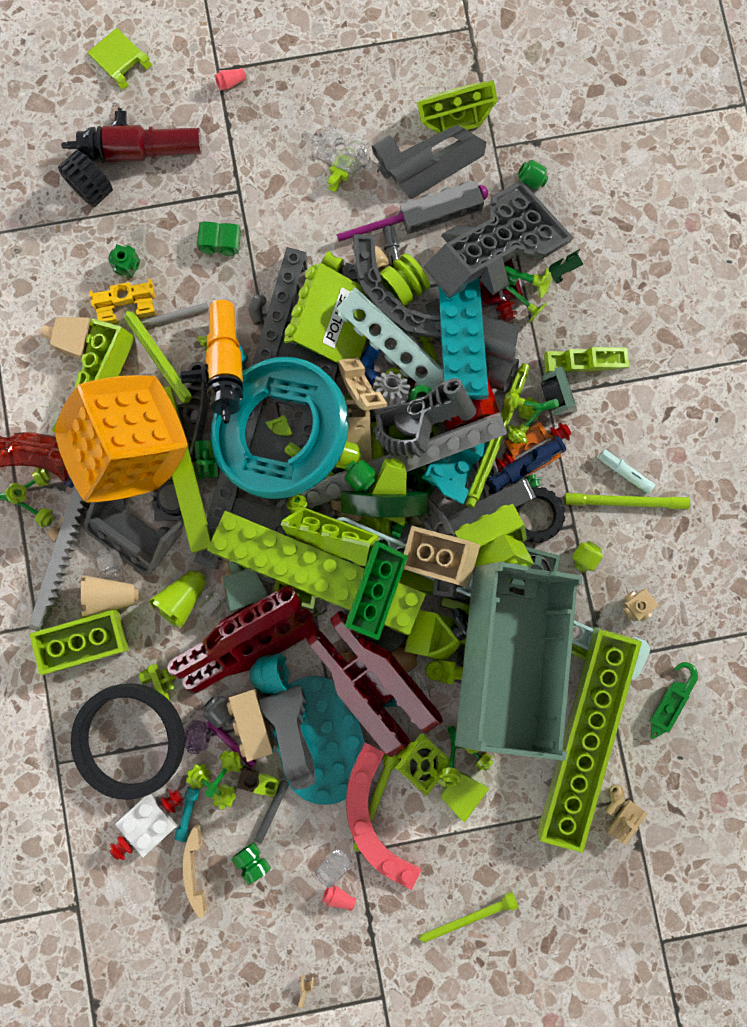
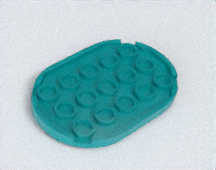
[272,676,365,805]

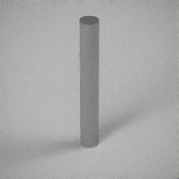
[148,302,209,327]

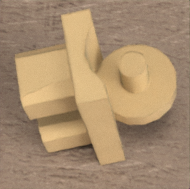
[607,800,648,846]

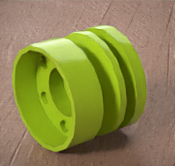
[379,253,430,307]

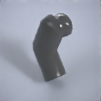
[248,294,266,325]

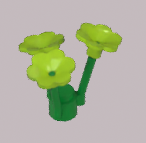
[504,266,552,323]

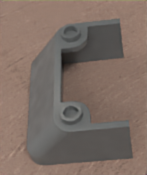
[84,498,184,575]

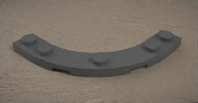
[353,234,441,338]
[406,487,457,598]

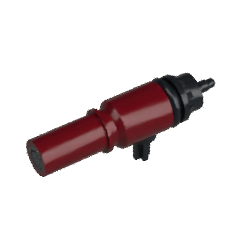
[61,108,202,163]

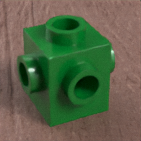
[108,244,140,278]

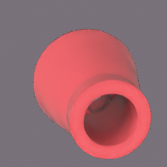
[215,68,246,91]
[322,885,356,911]

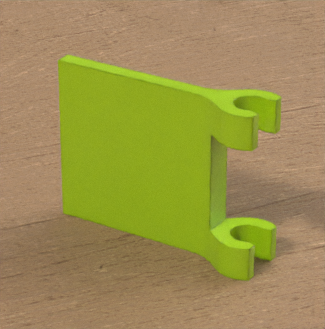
[87,28,152,90]

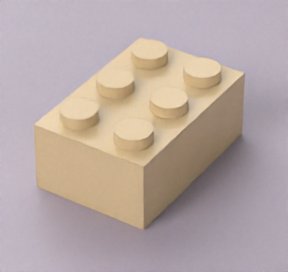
[404,526,480,588]
[227,689,276,762]

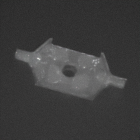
[301,125,381,178]

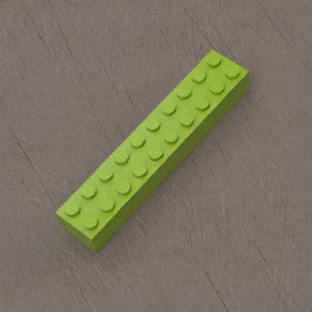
[207,511,426,636]
[537,627,642,853]

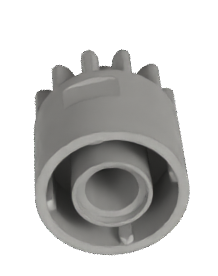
[369,371,410,419]

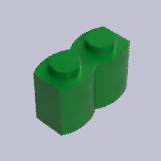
[197,221,241,257]

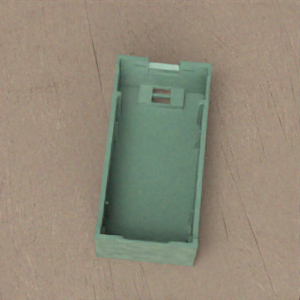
[455,562,582,761]

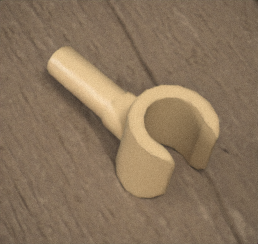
[48,516,64,542]
[298,975,314,1008]

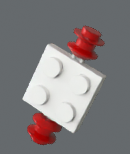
[110,789,184,861]

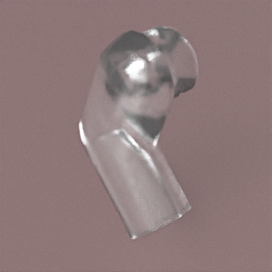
[299,600,327,617]

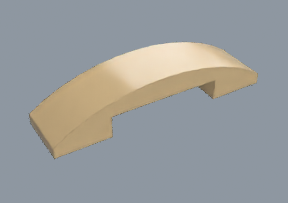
[338,357,387,410]
[183,824,207,919]

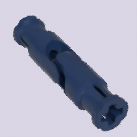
[487,436,566,493]

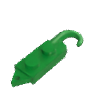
[649,662,698,739]

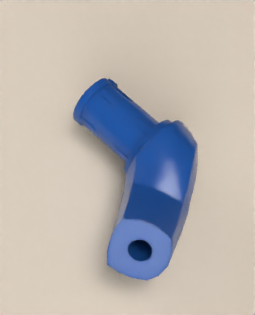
[360,344,381,386]

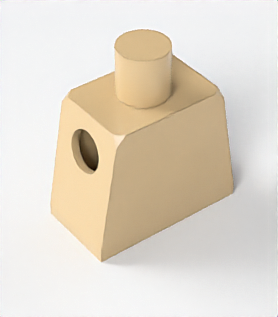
[42,317,92,360]

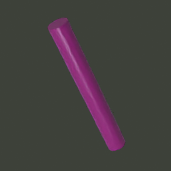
[205,721,257,768]

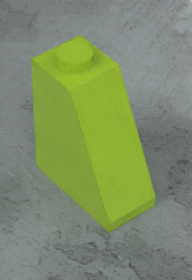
[368,457,407,525]

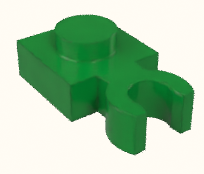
[391,521,408,540]

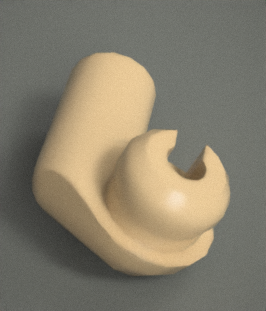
[605,784,625,817]

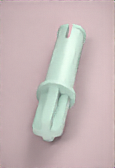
[598,450,655,494]

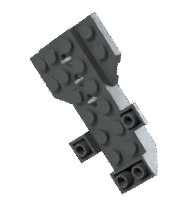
[424,181,574,298]

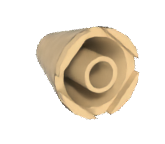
[81,576,139,618]

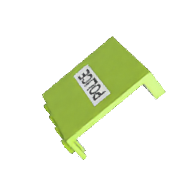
[284,263,371,371]

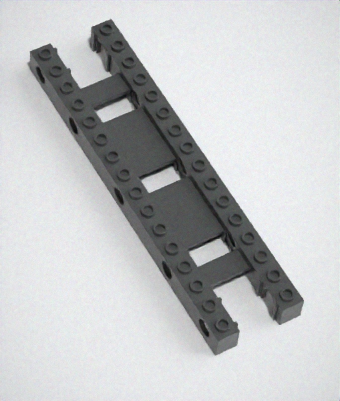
[194,247,360,585]

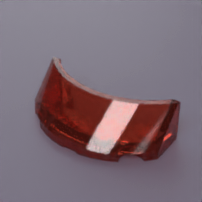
[0,432,68,482]

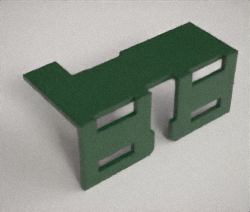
[549,249,584,284]

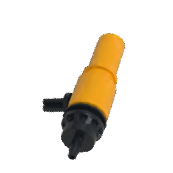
[180,300,244,424]

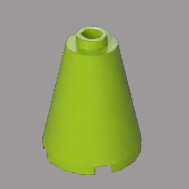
[148,570,206,629]

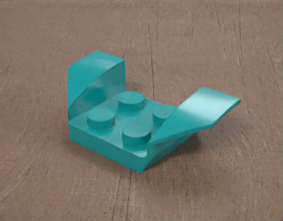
[422,442,487,505]

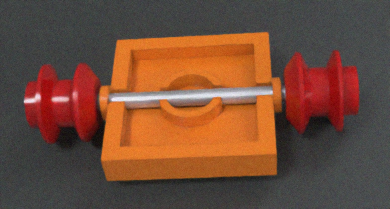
[495,422,571,477]

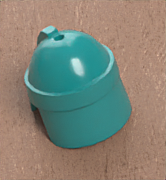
[249,653,290,694]

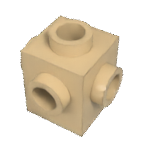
[621,589,659,622]

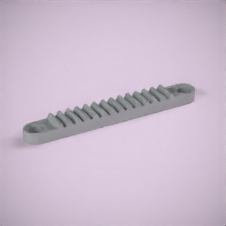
[29,486,90,631]

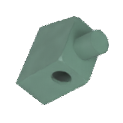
[223,562,269,611]

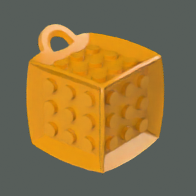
[54,375,188,502]

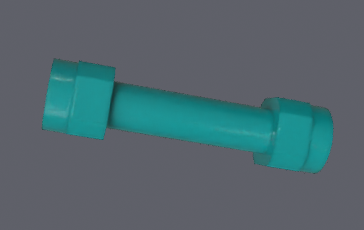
[174,787,200,842]

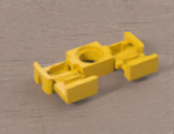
[89,278,156,324]

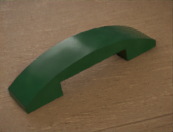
[341,491,428,518]

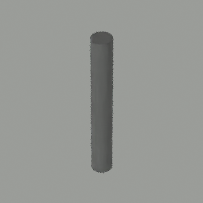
[254,780,289,844]

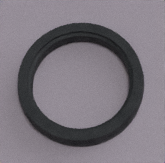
[71,683,185,800]

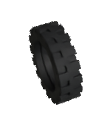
[516,487,565,543]

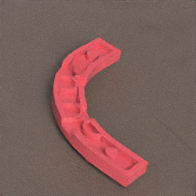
[346,742,421,890]

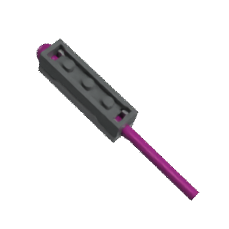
[336,180,488,242]

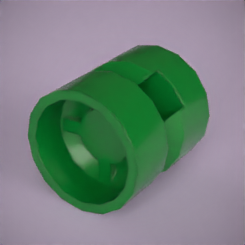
[231,842,271,885]

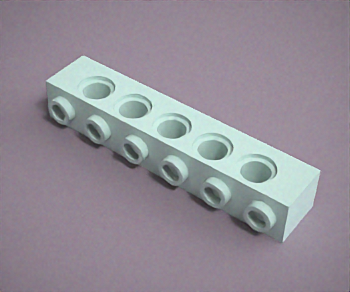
[337,287,444,390]

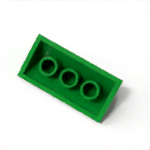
[344,541,408,640]

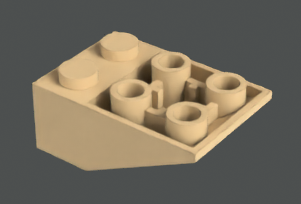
[333,400,372,469]

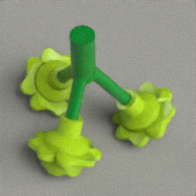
[504,389,559,444]
[186,751,243,810]

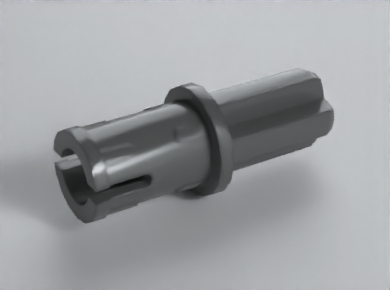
[383,226,400,267]

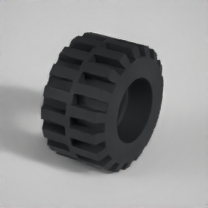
[58,150,113,207]

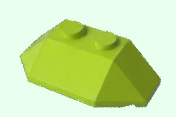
[417,80,498,134]

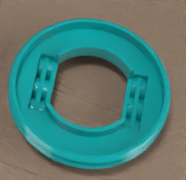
[211,357,349,499]

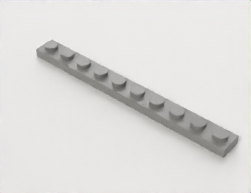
[301,413,507,509]

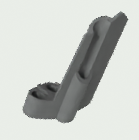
[372,125,487,199]
[426,298,520,392]

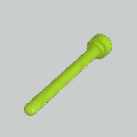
[353,753,400,852]
[419,891,519,943]

